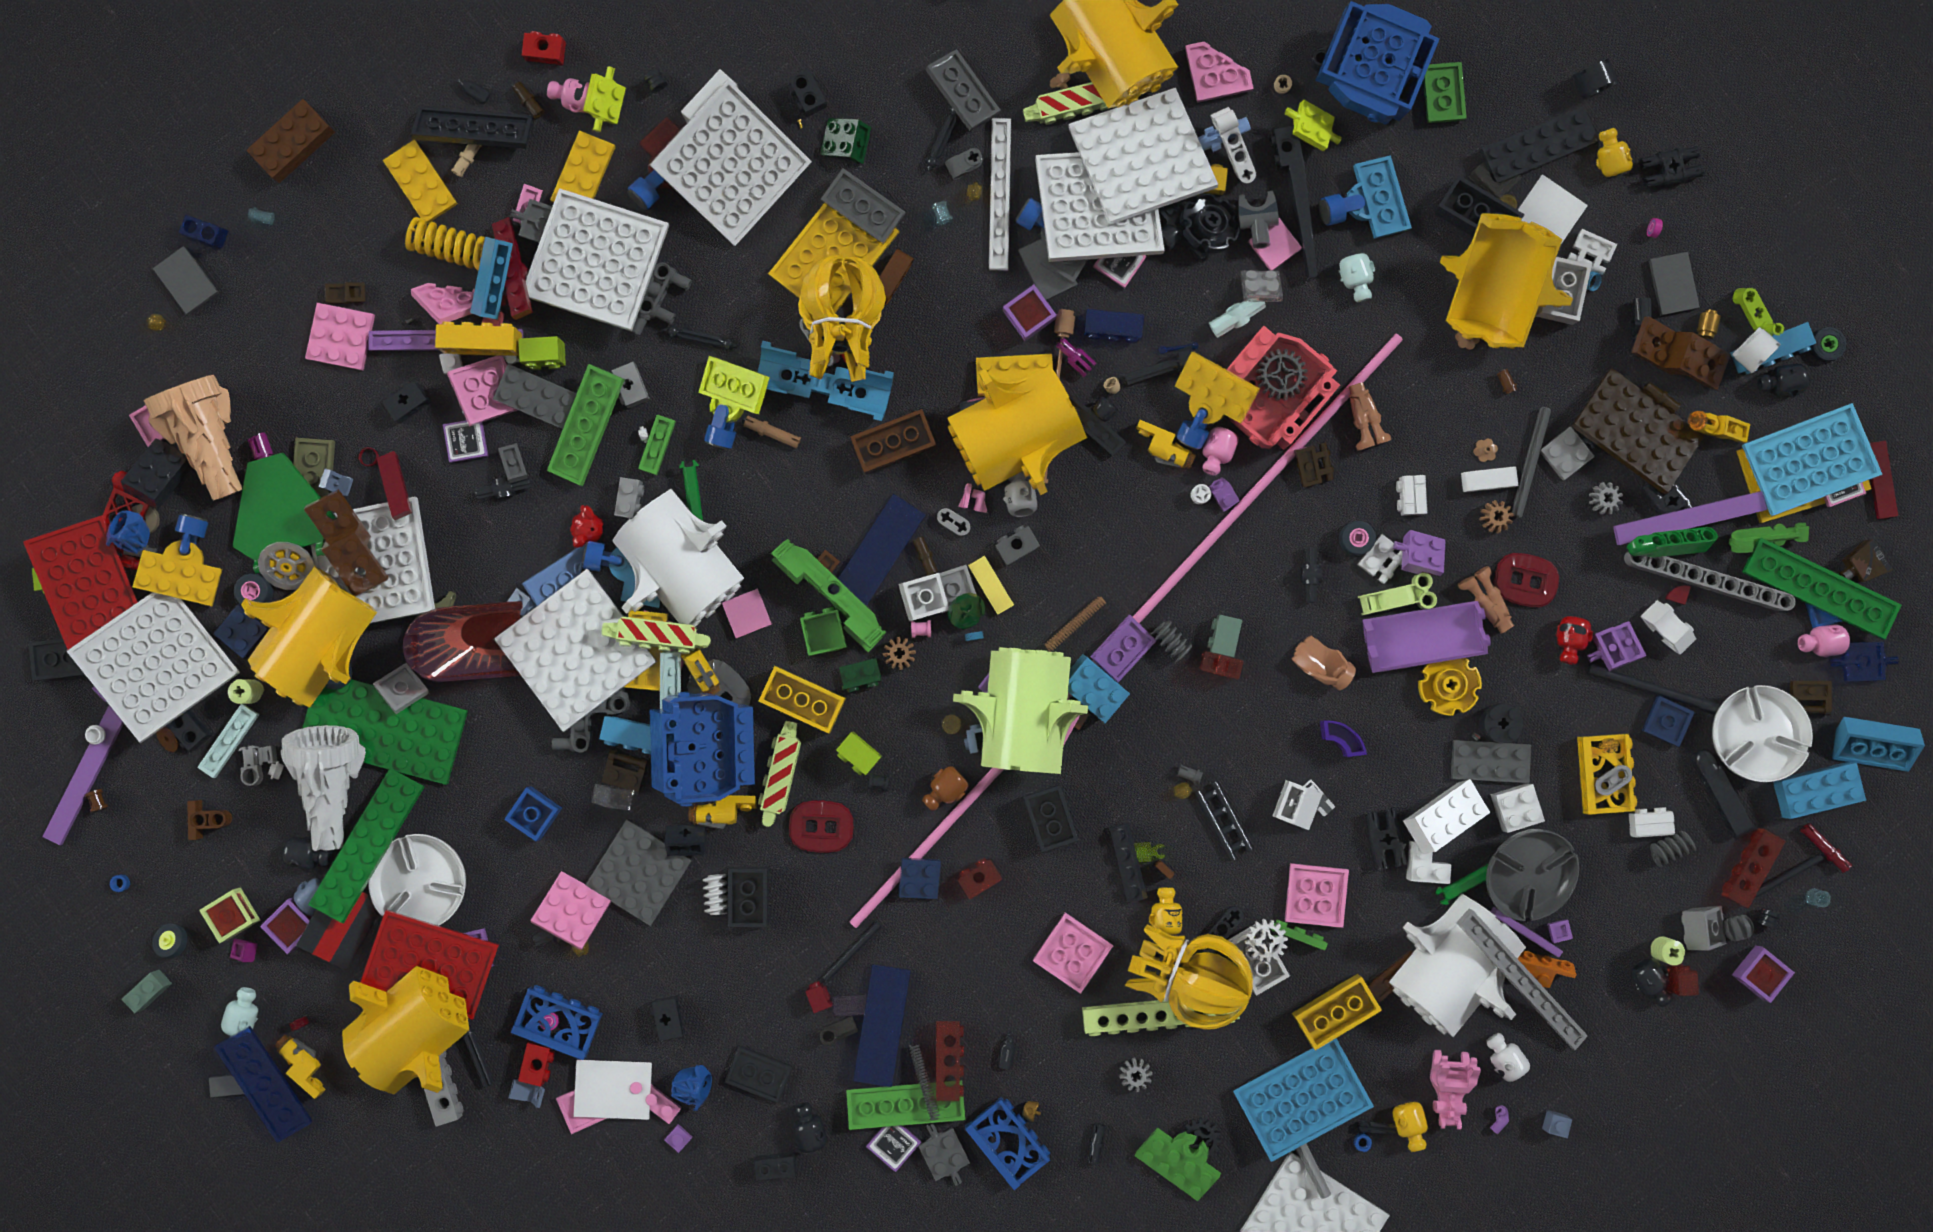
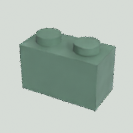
[1207,615,1242,658]
[122,970,172,1014]

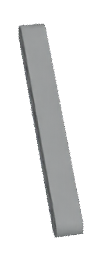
[1624,552,1795,611]

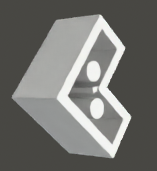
[1406,841,1451,884]

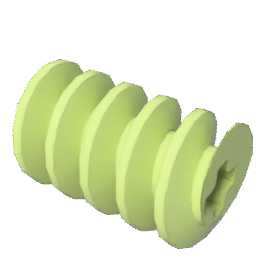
[228,679,264,704]
[1651,936,1685,965]

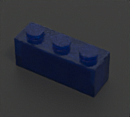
[1084,309,1144,343]

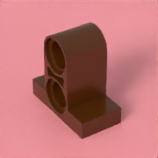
[187,800,232,840]

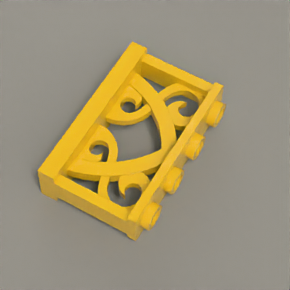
[1577,734,1637,815]

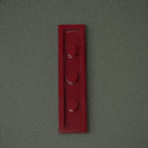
[1870,441,1898,519]
[377,451,412,520]

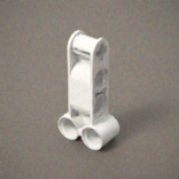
[1211,107,1256,183]

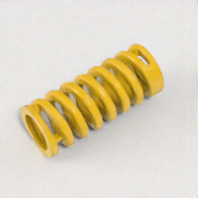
[405,217,485,271]

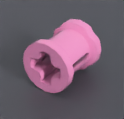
[911,620,931,638]

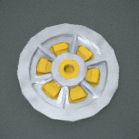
[258,542,315,590]

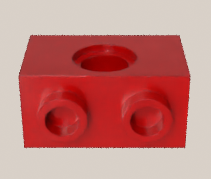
[522,31,566,65]
[518,1041,555,1087]

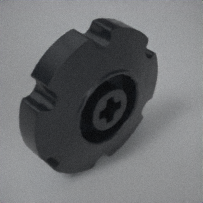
[1180,193,1240,253]

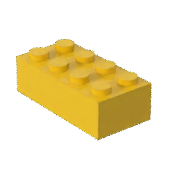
[435,321,522,356]
[759,666,846,733]
[1292,974,1382,1050]

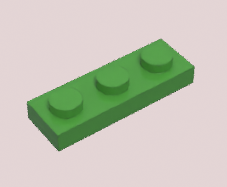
[638,415,676,475]
[1269,919,1328,950]

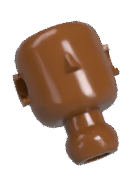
[922,766,968,811]

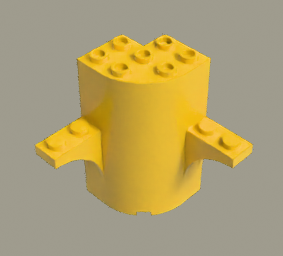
[1050,0,1179,108]
[1440,213,1573,349]
[947,365,1087,495]
[241,566,377,708]
[342,966,469,1094]

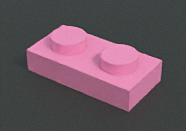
[512,184,543,224]

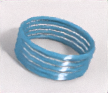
[1587,272,1601,291]
[965,631,984,641]

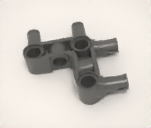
[631,262,692,336]
[552,687,630,752]

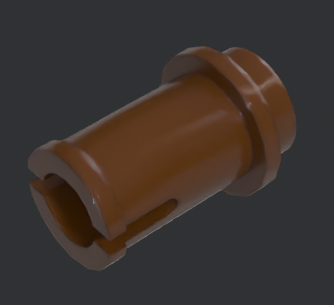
[1496,369,1517,394]

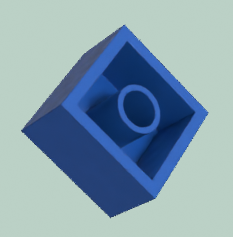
[504,786,562,841]

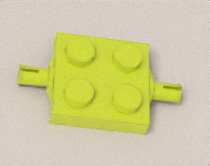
[583,66,626,132]
[1284,100,1341,151]

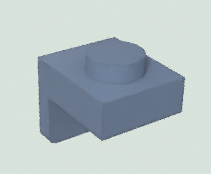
[319,469,353,496]
[507,588,537,616]
[964,724,983,754]

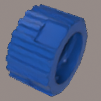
[110,874,130,892]
[1353,1133,1372,1152]

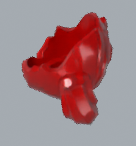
[570,505,604,548]

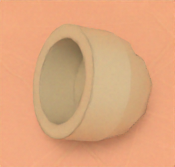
[1104,377,1120,394]

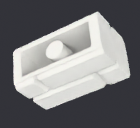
[1396,475,1427,516]
[1629,807,1675,837]

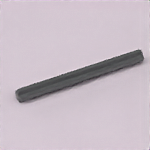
[1511,407,1551,518]

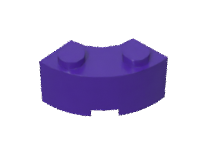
[1320,720,1367,757]

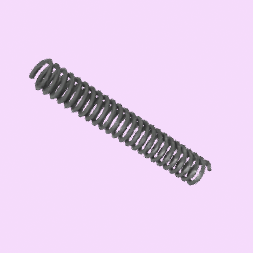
[908,1045,940,1120]

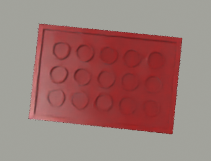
[23,515,138,650]
[360,909,499,1020]

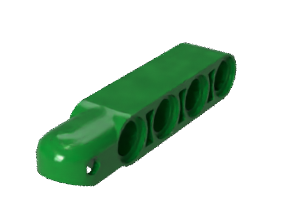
[1627,527,1718,558]

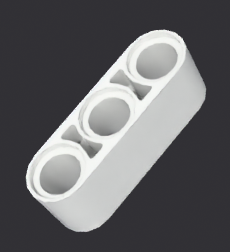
[1461,467,1519,492]

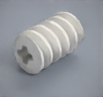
[703,874,728,915]

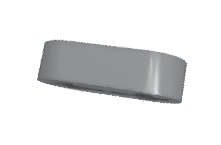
[937,508,970,536]

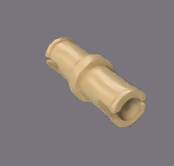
[451,144,482,177]

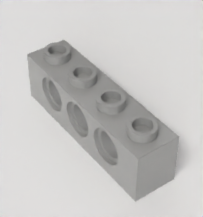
[424,1051,463,1126]

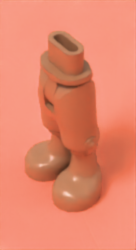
[1349,382,1391,451]
[1458,566,1514,633]

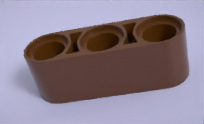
[879,249,914,306]

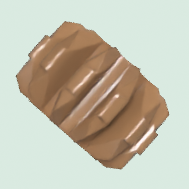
[1480,500,1514,533]
[883,637,916,670]

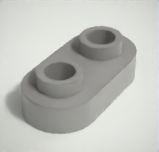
[1595,765,1632,795]

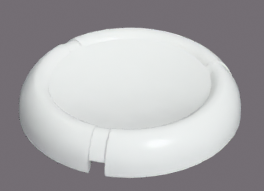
[1712,685,1813,782]
[369,834,466,926]

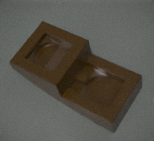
[325,282,365,304]

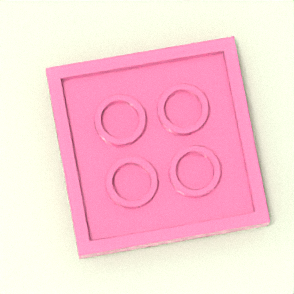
[305,303,375,371]
[447,356,517,427]
[1285,863,1349,927]
[531,871,611,950]
[1033,912,1113,994]

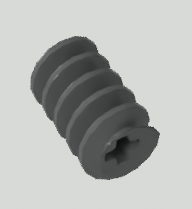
[1150,621,1192,663]
[1650,830,1696,867]

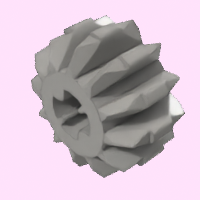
[1589,482,1623,515]
[1119,1058,1152,1092]

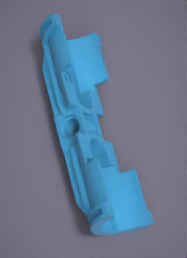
[757,341,894,421]

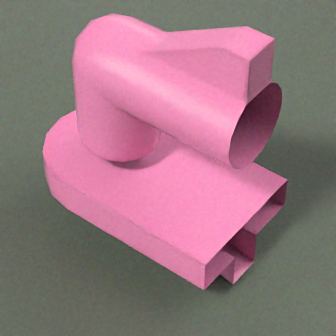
[958,483,987,513]

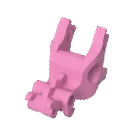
[1430,1050,1481,1130]

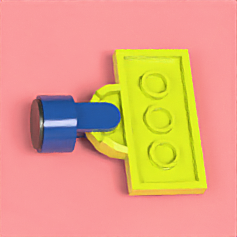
[698,356,770,450]

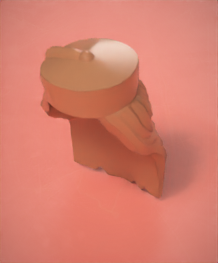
[1292,635,1356,691]

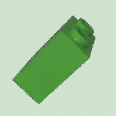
[800,607,847,656]

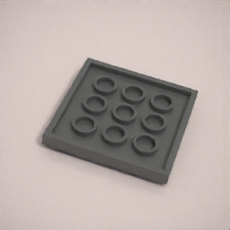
[586,819,692,926]

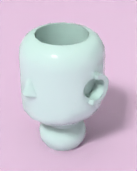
[1339,253,1375,302]
[221,987,258,1037]

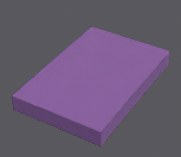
[1090,615,1156,683]

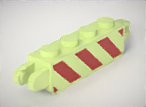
[1023,82,1110,125]
[602,617,711,654]
[758,721,801,827]

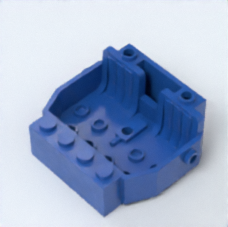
[1315,1,1440,125]
[650,692,755,806]

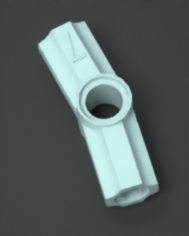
[1209,295,1266,338]

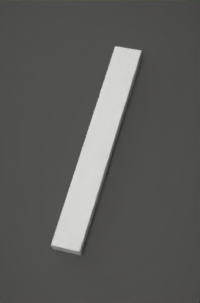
[989,118,1011,271]

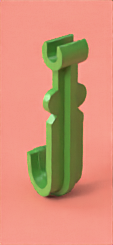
[1729,523,1809,553]

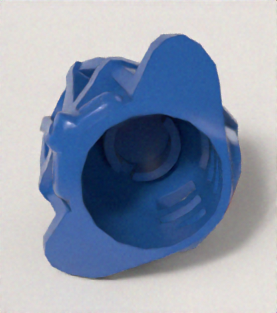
[106,511,150,554]
[671,1065,712,1111]

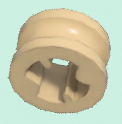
[1274,75,1292,94]

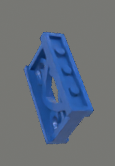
[511,985,603,1060]
[965,1097,1050,1190]

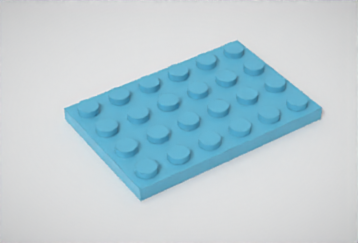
[1742,403,1882,516]

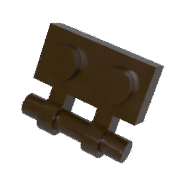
[1294,442,1334,487]

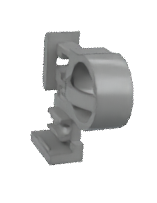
[239,746,277,786]

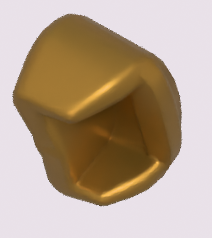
[1022,1101,1041,1122]

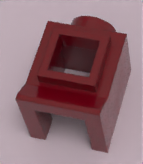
[806,981,833,1013]

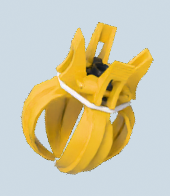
[798,255,886,382]
[1125,924,1253,1029]

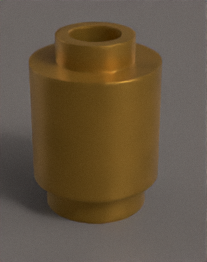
[1697,310,1721,339]

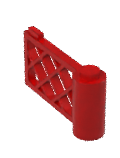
[102,471,149,556]

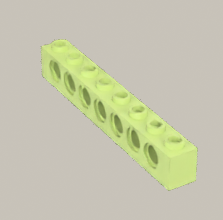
[1082,1000,1240,1036]

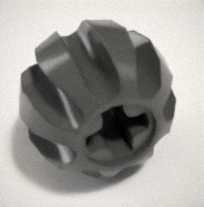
[1723,914,1754,941]

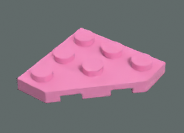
[1185,42,1254,103]
[411,283,475,324]

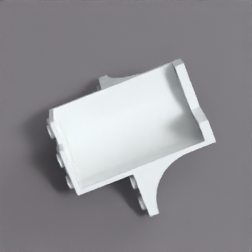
[612,489,744,627]
[1389,894,1526,1037]

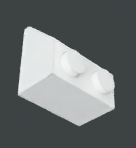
[898,573,949,621]

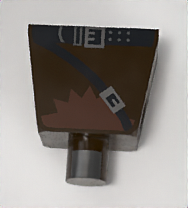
[1839,539,1893,583]

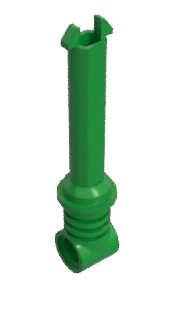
[679,460,703,521]
[1435,864,1488,905]

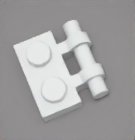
[1567,229,1617,275]
[1357,534,1403,584]

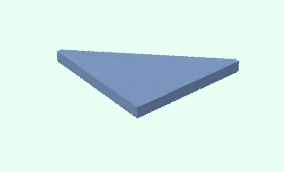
[522,544,586,606]

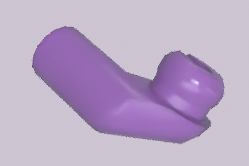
[1490,1105,1509,1135]

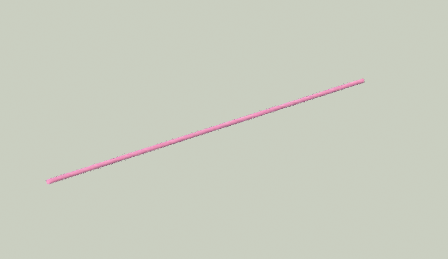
[849,334,1403,928]

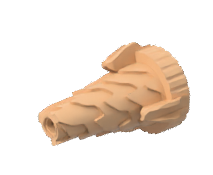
[144,375,242,501]

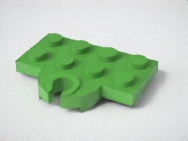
[1135,1128,1221,1201]

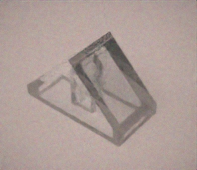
[591,783,633,810]

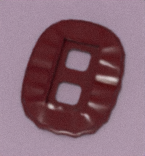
[1493,553,1559,608]
[789,800,854,853]

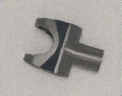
[1238,191,1279,249]

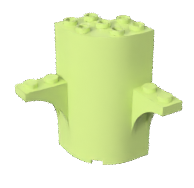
[953,647,1088,774]

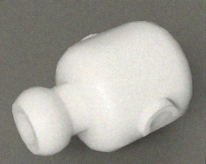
[1487,1033,1530,1082]

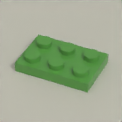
[1423,62,1466,123]

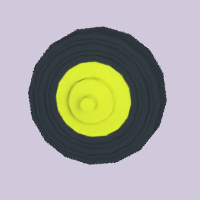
[152,924,188,959]

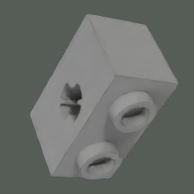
[612,362,650,408]

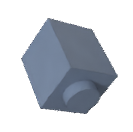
[1542,1110,1572,1138]

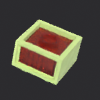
[199,888,260,943]

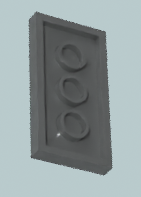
[925,49,1001,131]
[821,168,906,245]
[493,364,577,429]
[1451,740,1531,783]

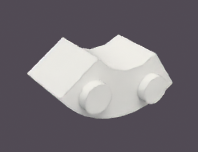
[1641,600,1696,655]

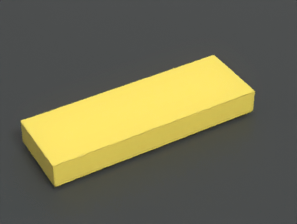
[968,556,1014,615]

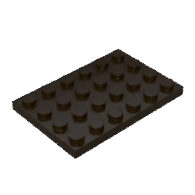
[1572,368,1704,495]

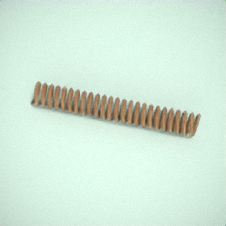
[1045,597,1106,652]

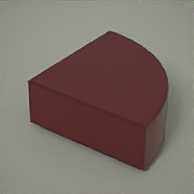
[1665,586,1691,605]

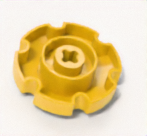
[1418,658,1482,716]

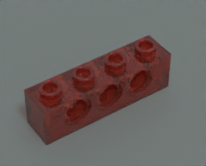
[1721,828,1786,908]
[936,1021,964,1101]

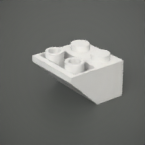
[1273,780,1322,830]

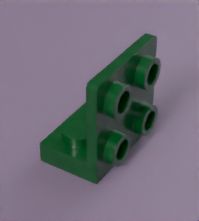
[820,118,871,164]
[839,658,882,692]

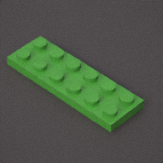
[547,364,625,486]
[846,1080,965,1130]

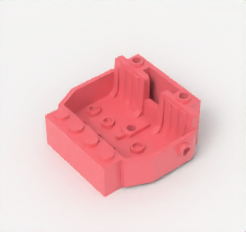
[1227,326,1340,450]

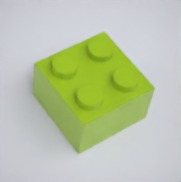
[519,336,566,370]
[836,732,882,775]

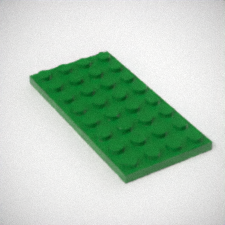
[302,679,468,785]

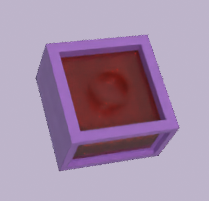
[1003,285,1057,341]
[260,897,312,954]
[1732,945,1795,1003]

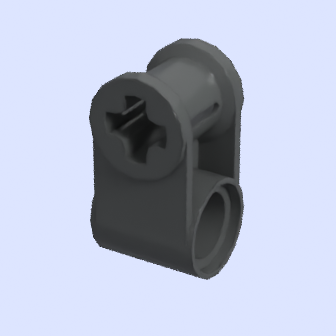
[945,148,982,180]

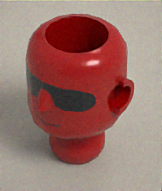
[1555,616,1593,665]

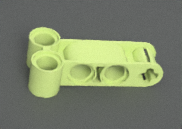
[1358,573,1437,615]

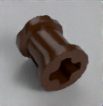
[84,789,108,813]

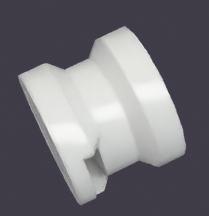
[1191,484,1211,504]

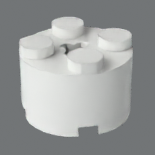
[1732,327,1781,373]

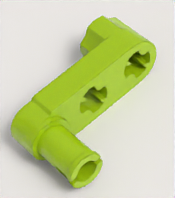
[1732,288,1784,336]

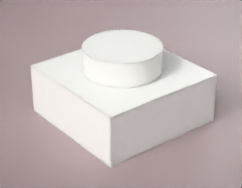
[439,354,463,374]

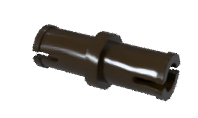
[512,82,544,119]
[1642,381,1681,414]
[912,537,939,576]

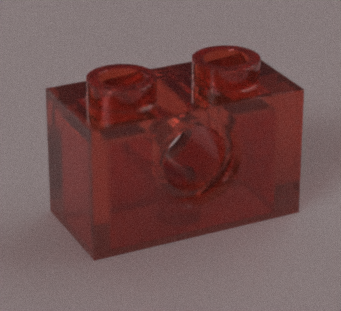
[1199,651,1243,680]
[957,858,1002,900]
[1666,963,1699,996]

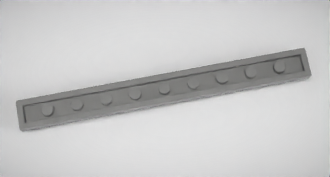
[1456,909,1587,1050]

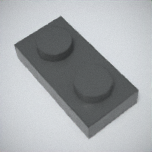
[498,443,528,483]

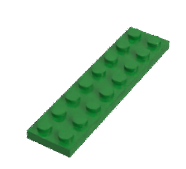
[1742,538,1902,640]
[308,769,424,924]

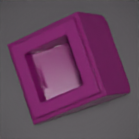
[230,939,257,962]

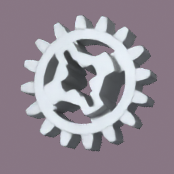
[1245,919,1288,962]

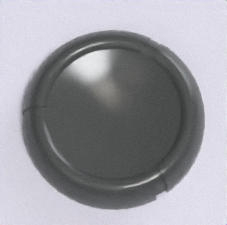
[1486,829,1579,921]

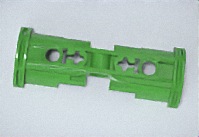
[771,539,886,653]

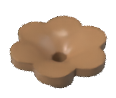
[1050,73,1071,90]
[1455,332,1480,350]
[1473,439,1498,462]

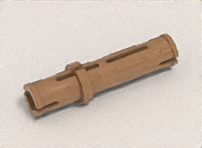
[743,415,801,449]

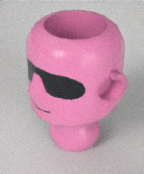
[547,78,589,113]

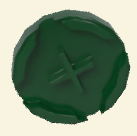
[948,593,985,629]

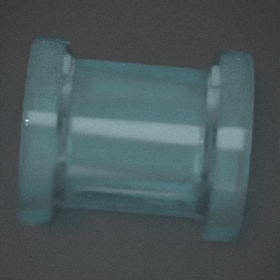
[931,201,953,226]
[1806,888,1831,907]

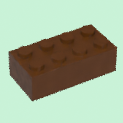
[246,99,335,184]
[850,409,936,475]

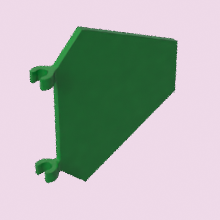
[233,453,337,574]

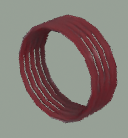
[358,447,379,467]
[289,1016,309,1031]

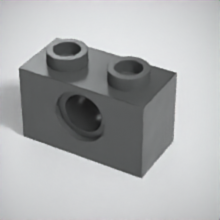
[995,525,1040,566]

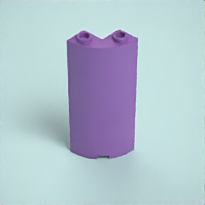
[1363,601,1491,673]

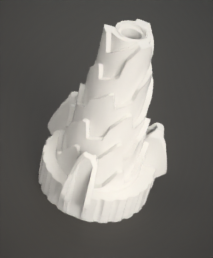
[281,725,366,851]

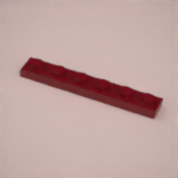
[492,217,533,320]

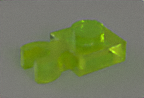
[1134,842,1165,862]

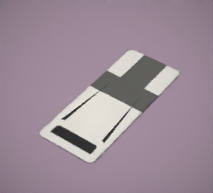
[1303,780,1335,816]

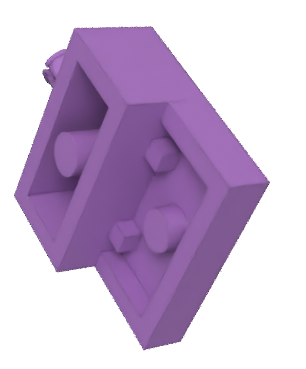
[1393,530,1445,576]
[1587,621,1646,672]

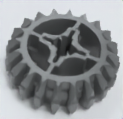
[1255,349,1308,401]

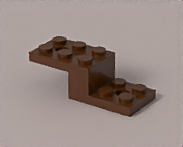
[1631,317,1731,390]
[304,489,388,596]

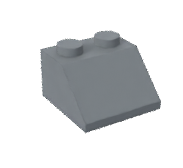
[1681,906,1726,950]

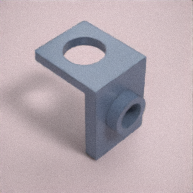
[509,1079,545,1108]

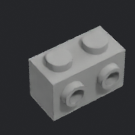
[614,477,644,519]

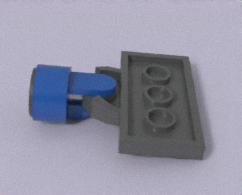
[1016,198,1088,284]

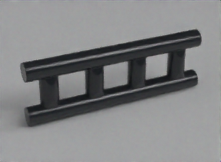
[1194,781,1254,861]

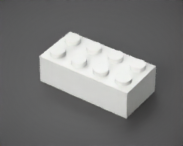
[1403,779,1490,854]

